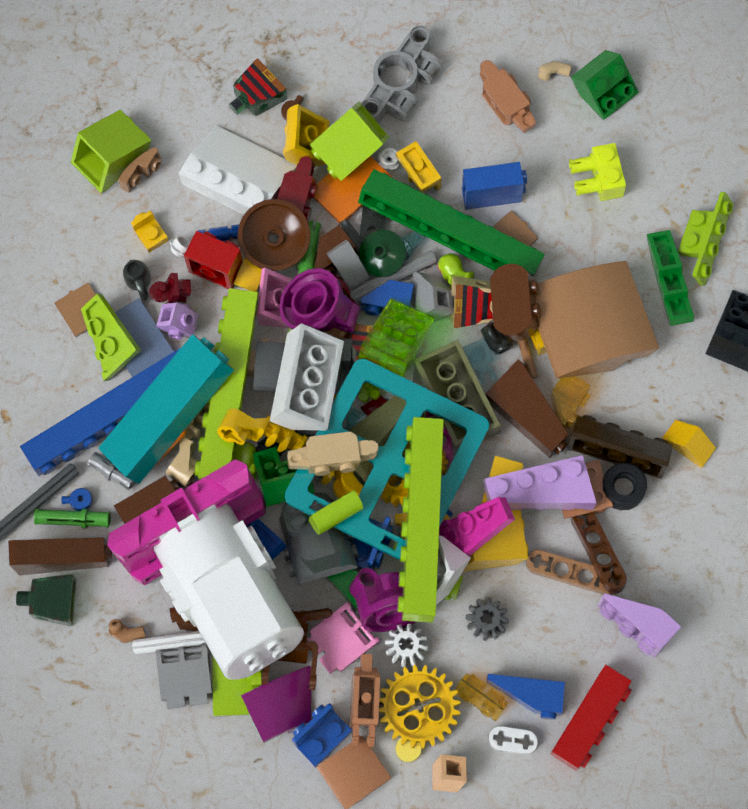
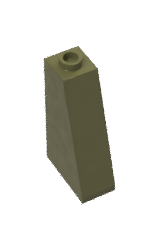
[348,396,425,483]

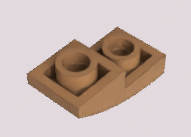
[118,147,161,193]

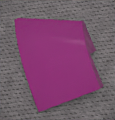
[241,666,312,743]

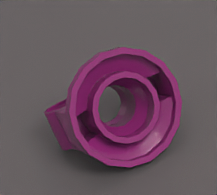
[279,268,361,332]
[349,568,417,632]

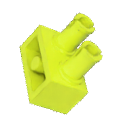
[569,143,626,201]

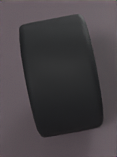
[602,463,647,511]

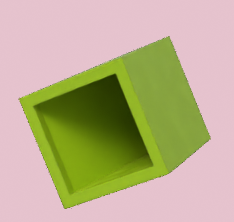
[310,101,390,181]
[70,109,152,194]

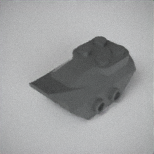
[279,492,359,586]

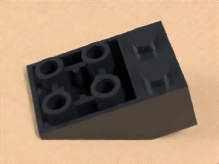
[705,290,748,372]

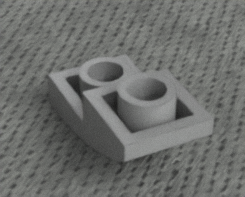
[326,240,369,292]

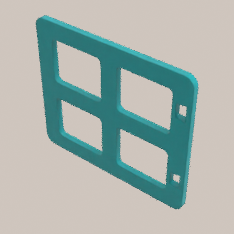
[285,359,489,560]

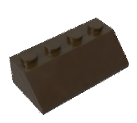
[567,415,673,479]

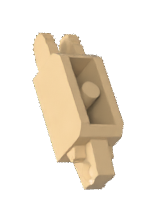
[287,432,379,476]

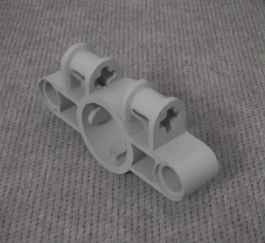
[361,25,442,123]

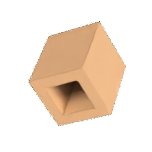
[432,754,467,792]

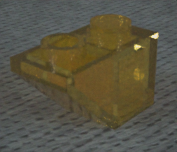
[551,376,591,429]

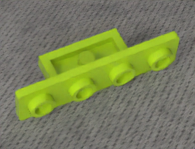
[678,192,733,286]

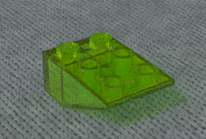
[358,298,434,378]

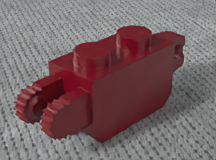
[277,156,318,221]

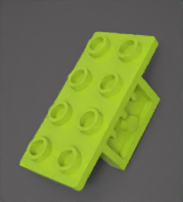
[212,655,264,716]

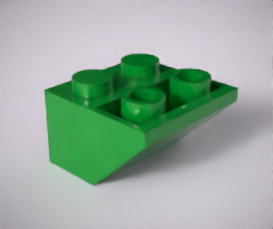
[571,50,639,120]

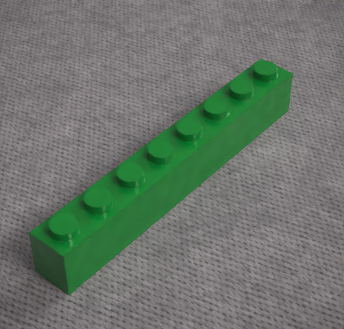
[358,169,545,277]

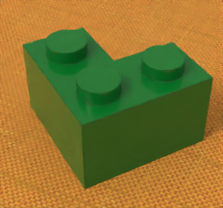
[252,447,315,507]

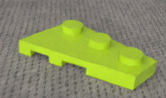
[81,294,141,381]

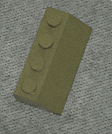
[414,340,501,447]

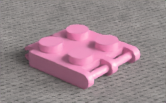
[307,601,380,674]

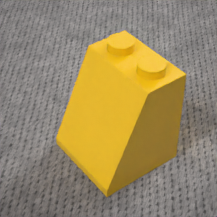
[463,510,529,572]

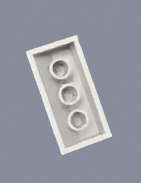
[270,323,344,431]

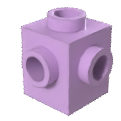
[156,302,199,340]

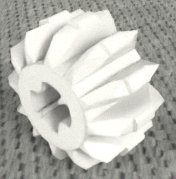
[385,624,428,667]

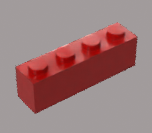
[550,664,632,771]

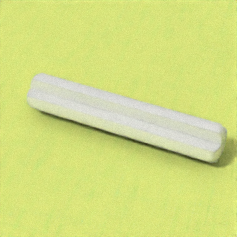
[132,631,206,654]

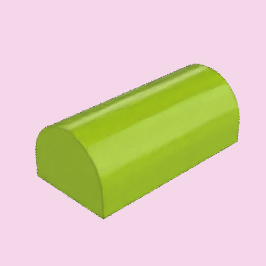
[308,491,364,535]

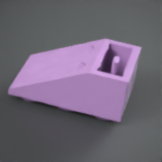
[598,594,681,657]

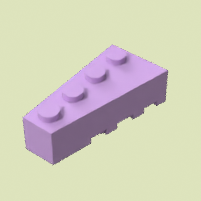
[483,455,596,510]

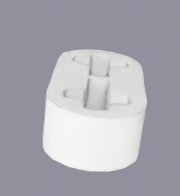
[489,726,538,755]

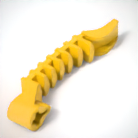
[217,409,363,498]

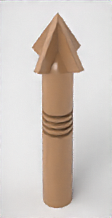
[517,339,538,379]

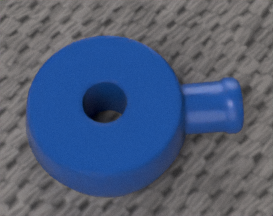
[61,488,93,511]

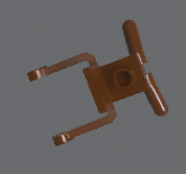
[261,608,333,690]

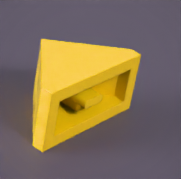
[662,420,716,468]

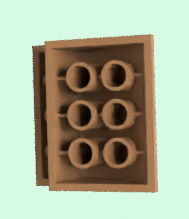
[535,261,659,379]

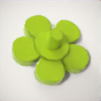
[358,383,380,402]

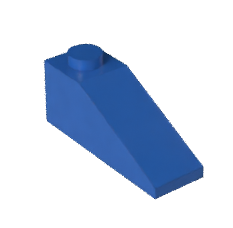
[486,674,565,720]

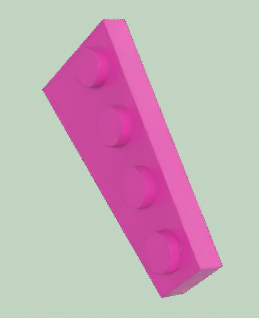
[439,497,515,556]

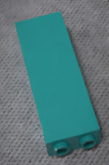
[98,334,234,484]

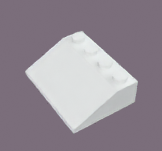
[179,125,297,215]

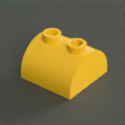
[283,104,330,167]

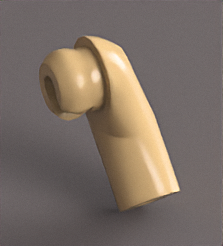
[538,61,572,81]

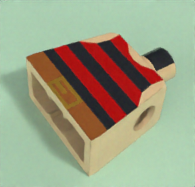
[450,276,493,328]

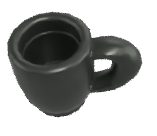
[123,260,151,301]
[481,322,513,355]

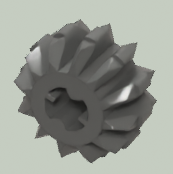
[465,597,509,641]

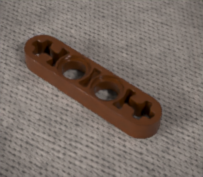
[571,512,627,594]

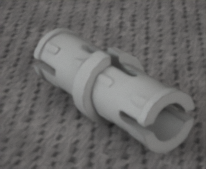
[87,452,135,491]

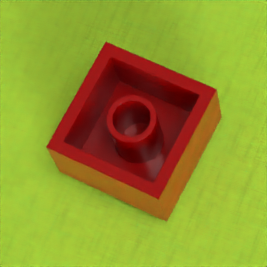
[184,231,243,289]

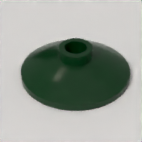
[359,230,406,277]

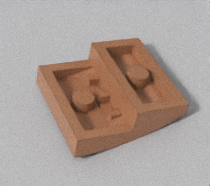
[316,736,391,809]

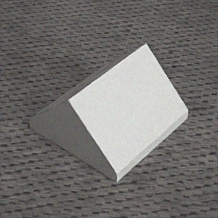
[436,536,471,605]

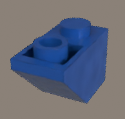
[361,280,414,320]

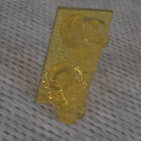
[455,673,508,722]

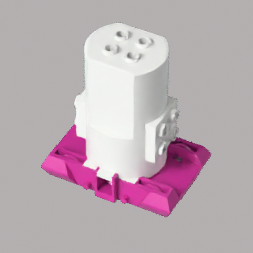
[107,459,304,680]

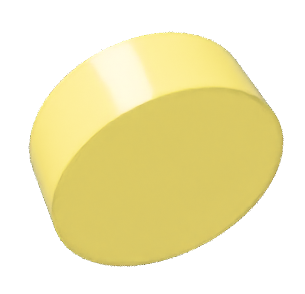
[395,738,421,763]

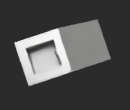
[413,271,453,322]

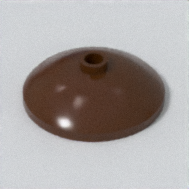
[238,199,310,271]

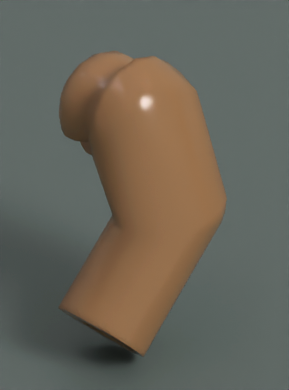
[108,619,146,643]

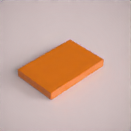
[313,156,392,223]

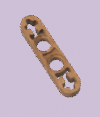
[526,550,620,596]

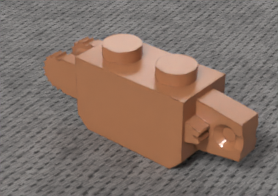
[480,60,536,133]
[350,654,380,747]

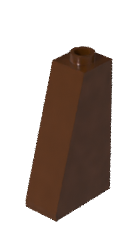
[485,360,568,458]
[8,537,112,576]

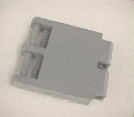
[156,643,213,709]

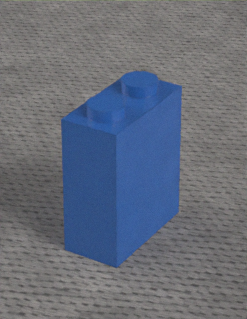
[462,162,527,210]

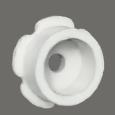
[378,148,400,170]
[170,235,190,257]

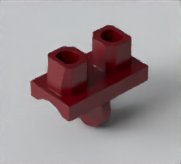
[149,273,191,304]

